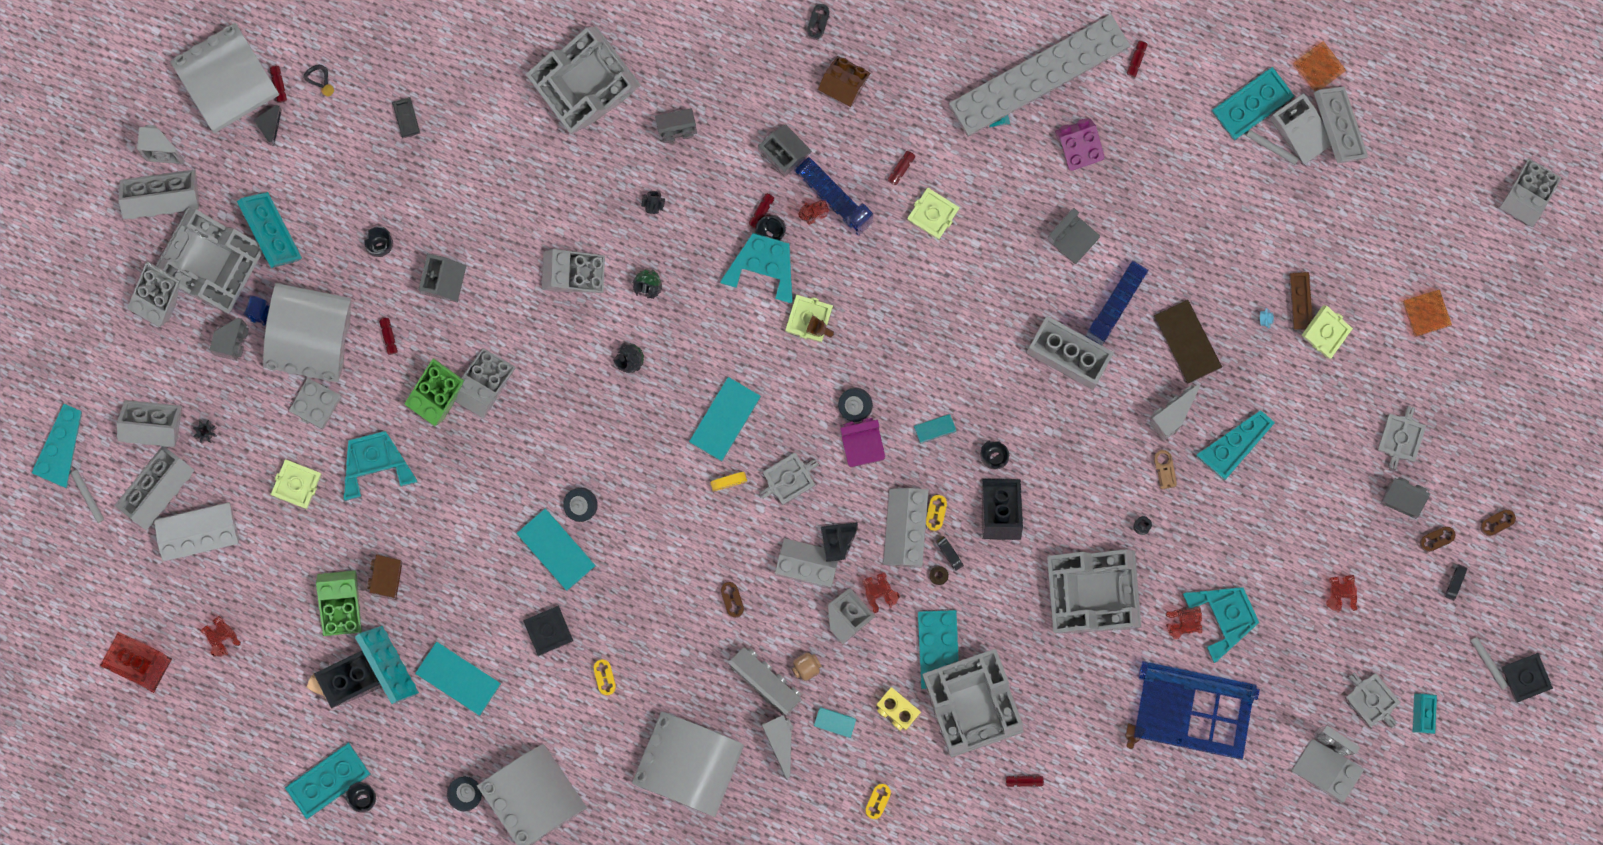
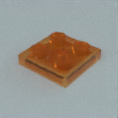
[1293,41,1346,92]
[1403,289,1452,337]

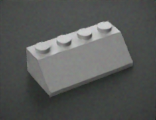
[118,170,199,219]
[1026,316,1114,390]
[114,446,195,530]
[883,488,928,568]
[154,502,239,562]
[728,648,802,717]

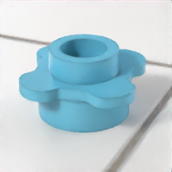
[1260,308,1274,329]

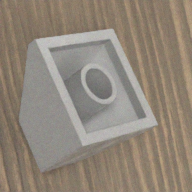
[828,588,876,644]

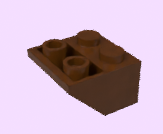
[817,56,871,107]
[367,555,403,600]

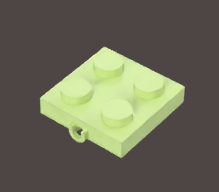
[907,188,960,240]
[785,295,833,343]
[1301,305,1353,359]
[271,459,322,509]

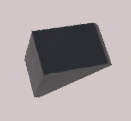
[254,105,282,146]

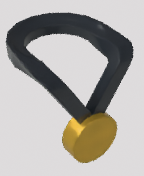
[303,64,334,97]

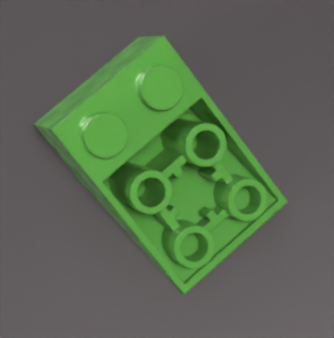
[404,358,465,426]
[316,570,362,636]

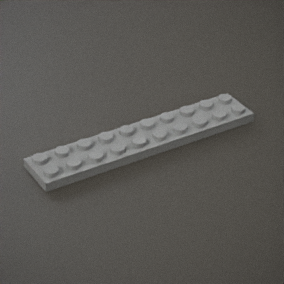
[949,14,1131,137]

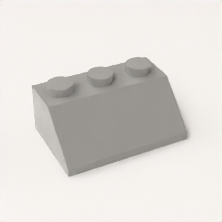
[137,125,185,164]
[117,400,182,447]
[775,538,838,589]

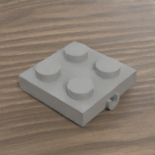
[289,378,342,430]

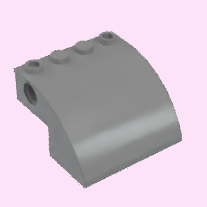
[170,23,279,134]
[526,26,641,134]
[156,208,262,314]
[263,283,351,382]
[1047,549,1141,633]
[923,649,1024,758]
[632,711,744,817]
[477,744,587,845]

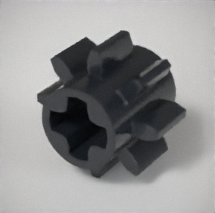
[641,191,665,214]
[193,420,217,444]

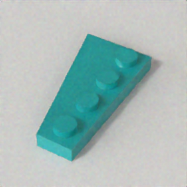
[32,404,82,489]
[1196,410,1275,481]

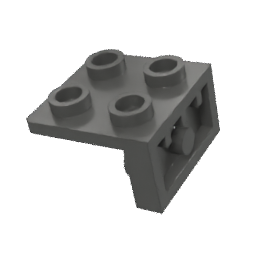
[1047,208,1100,264]

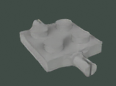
[1377,406,1426,470]
[759,453,819,506]
[1345,672,1400,728]

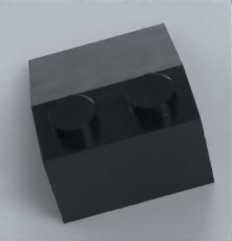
[982,479,1023,540]
[314,651,382,709]

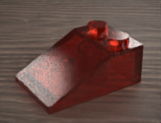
[100,632,172,693]

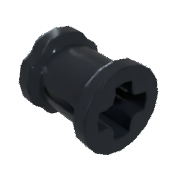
[1133,516,1152,535]

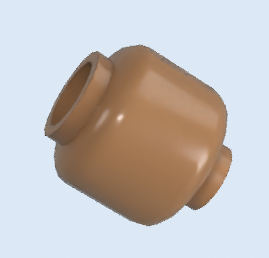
[792,652,822,681]

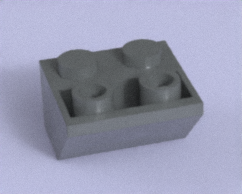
[655,108,697,143]
[758,124,812,177]
[418,253,467,303]
[209,318,249,361]
[1380,477,1430,519]

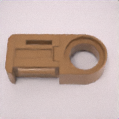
[1154,450,1177,490]

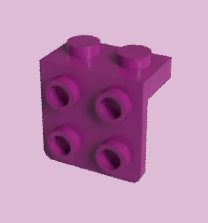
[1055,118,1105,171]
[840,418,885,467]

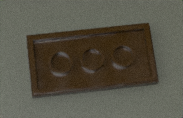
[1154,300,1222,384]

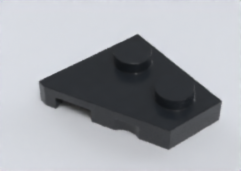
[821,522,858,562]

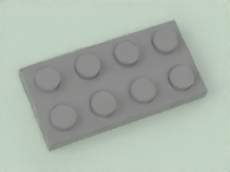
[1314,86,1368,164]
[1315,725,1360,756]

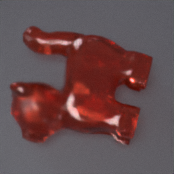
[798,200,829,225]
[862,572,900,613]
[1326,575,1358,613]
[1166,606,1202,640]
[200,616,241,657]

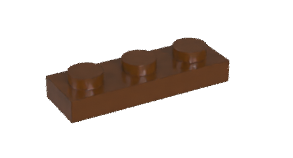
[1289,272,1313,331]

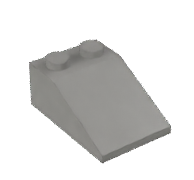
[762,715,793,780]
[1292,739,1364,803]

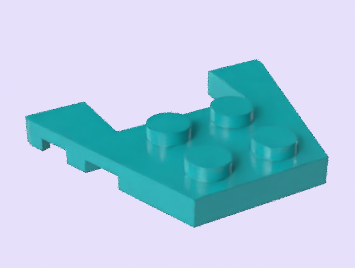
[720,233,793,304]
[343,431,418,501]
[1182,587,1260,663]

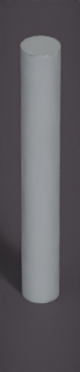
[1246,130,1299,165]
[71,470,104,523]
[1470,637,1509,690]

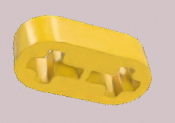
[710,472,747,492]
[926,495,947,531]
[594,659,616,696]
[865,784,891,819]

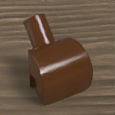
[806,315,834,338]
[1125,722,1146,749]

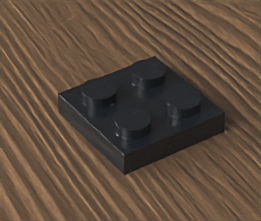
[523,605,574,657]
[1501,653,1553,703]

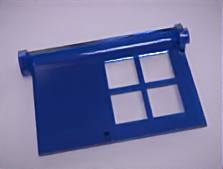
[1134,660,1260,760]

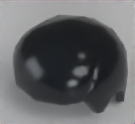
[755,214,786,240]
[364,226,393,257]
[980,440,1010,470]
[346,782,376,813]

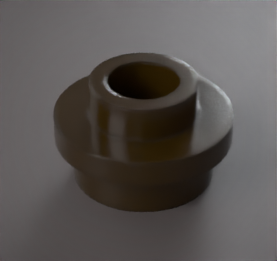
[929,566,949,585]

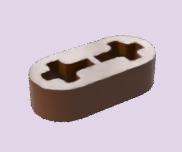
[1480,509,1516,536]
[1420,526,1456,552]
[721,582,744,618]

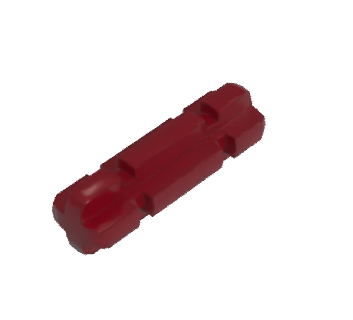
[1127,41,1148,77]
[270,66,287,103]
[887,151,915,186]
[749,193,774,229]
[379,318,398,355]
[1006,776,1044,787]

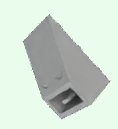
[1270,93,1331,165]
[1500,159,1562,227]
[542,249,605,293]
[127,262,180,327]
[455,348,516,418]
[1149,384,1200,441]

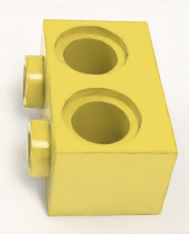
[876,687,921,731]

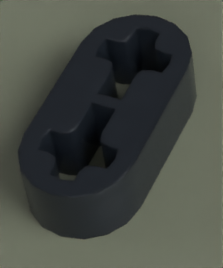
[807,4,830,40]
[936,536,964,571]
[1445,564,1468,601]

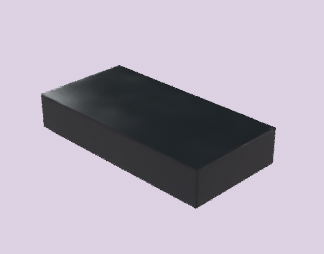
[392,97,421,139]

